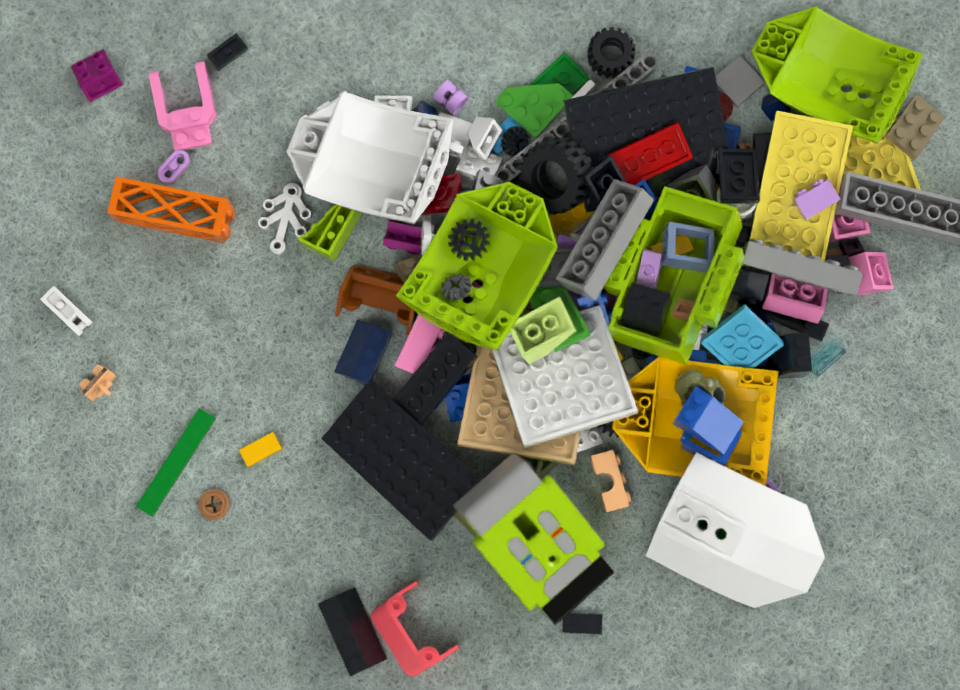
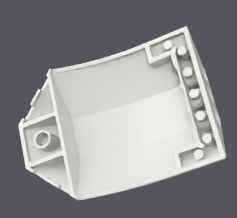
[287,91,453,224]

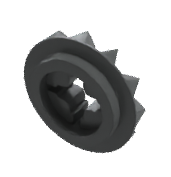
[441,273,472,301]

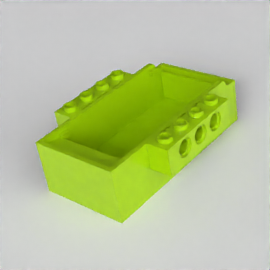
[604,186,745,365]

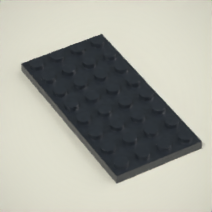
[321,380,482,541]

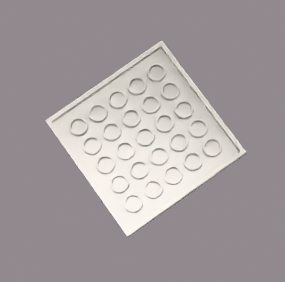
[492,305,638,448]

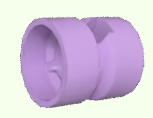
[433,80,469,115]

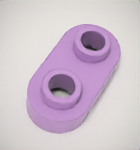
[158,150,190,184]

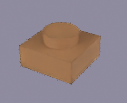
[671,298,695,322]

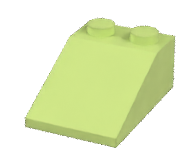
[511,297,576,364]

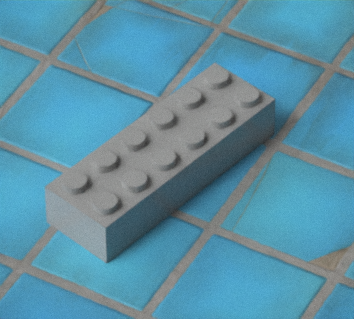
[556,179,654,300]
[742,238,863,296]

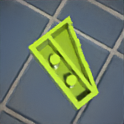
[297,204,363,262]

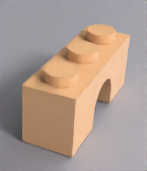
[590,450,631,513]

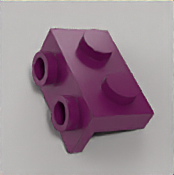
[383,220,422,254]

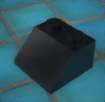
[622,282,672,336]

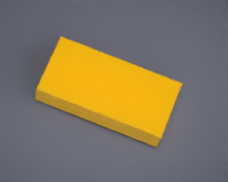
[239,432,282,468]

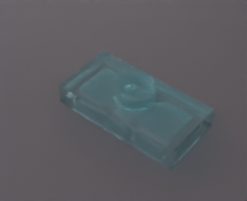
[811,340,846,377]

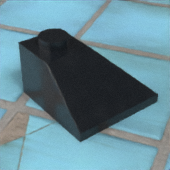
[583,155,627,204]

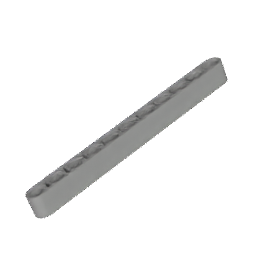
[495,53,658,183]

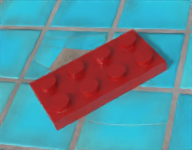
[607,122,693,185]

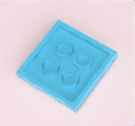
[700,304,784,368]

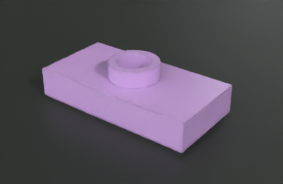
[636,249,664,289]

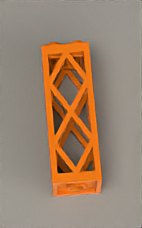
[107,176,235,243]

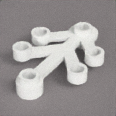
[258,183,312,255]

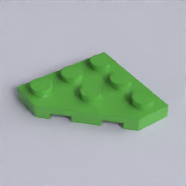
[494,83,573,139]

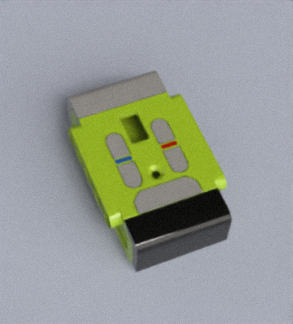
[453,453,614,626]

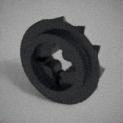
[501,126,529,156]

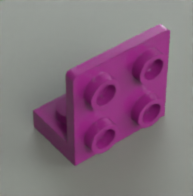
[71,49,123,102]

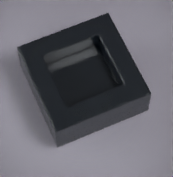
[838,237,865,257]

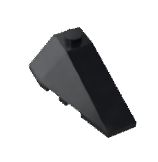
[729,268,770,307]

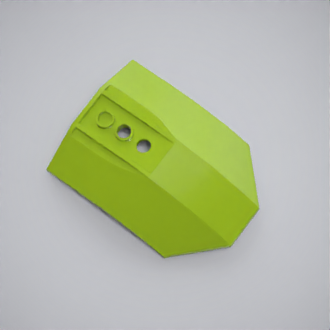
[751,5,923,144]
[396,182,557,351]

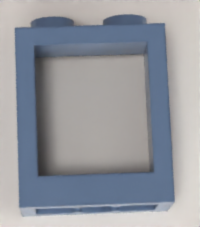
[661,222,716,273]

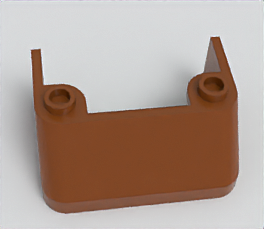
[335,265,417,335]

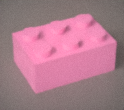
[762,273,828,324]

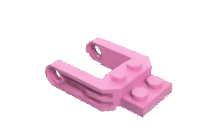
[149,61,217,151]

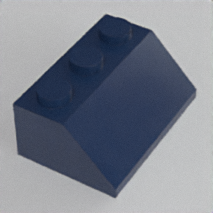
[334,320,392,385]

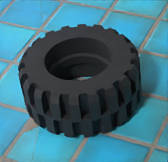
[518,137,594,214]

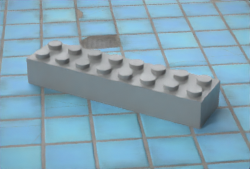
[835,171,960,245]

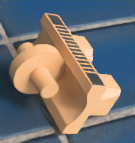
[79,365,117,401]

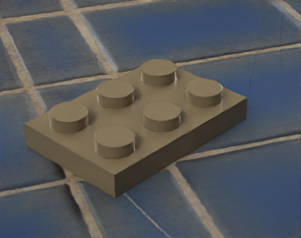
[885,94,945,160]

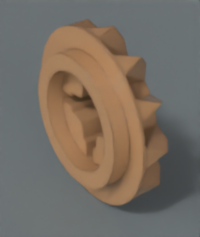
[198,489,230,520]

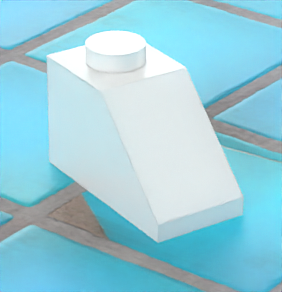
[468,116,502,160]

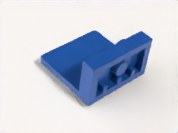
[577,290,612,327]
[445,373,472,422]

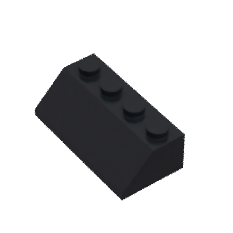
[318,588,387,676]

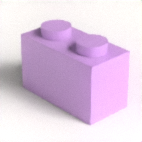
[792,179,841,220]

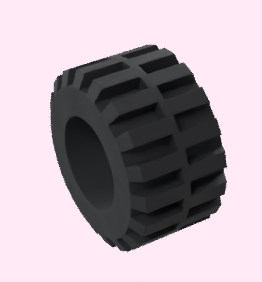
[587,27,635,79]

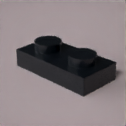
[207,33,248,71]

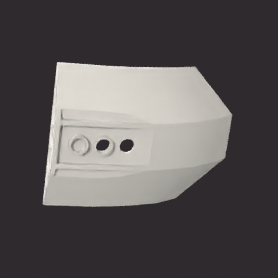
[646,452,825,608]

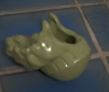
[674,369,726,406]

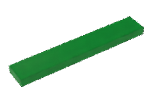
[136,408,216,517]

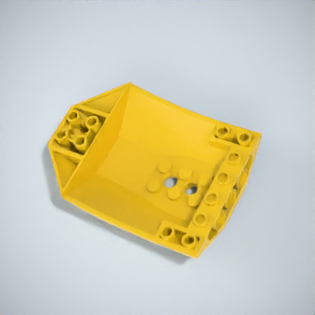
[613,356,778,486]

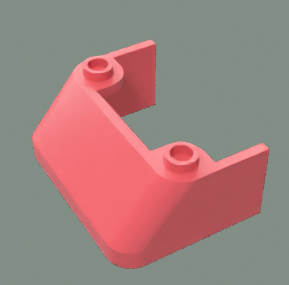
[371,581,459,677]

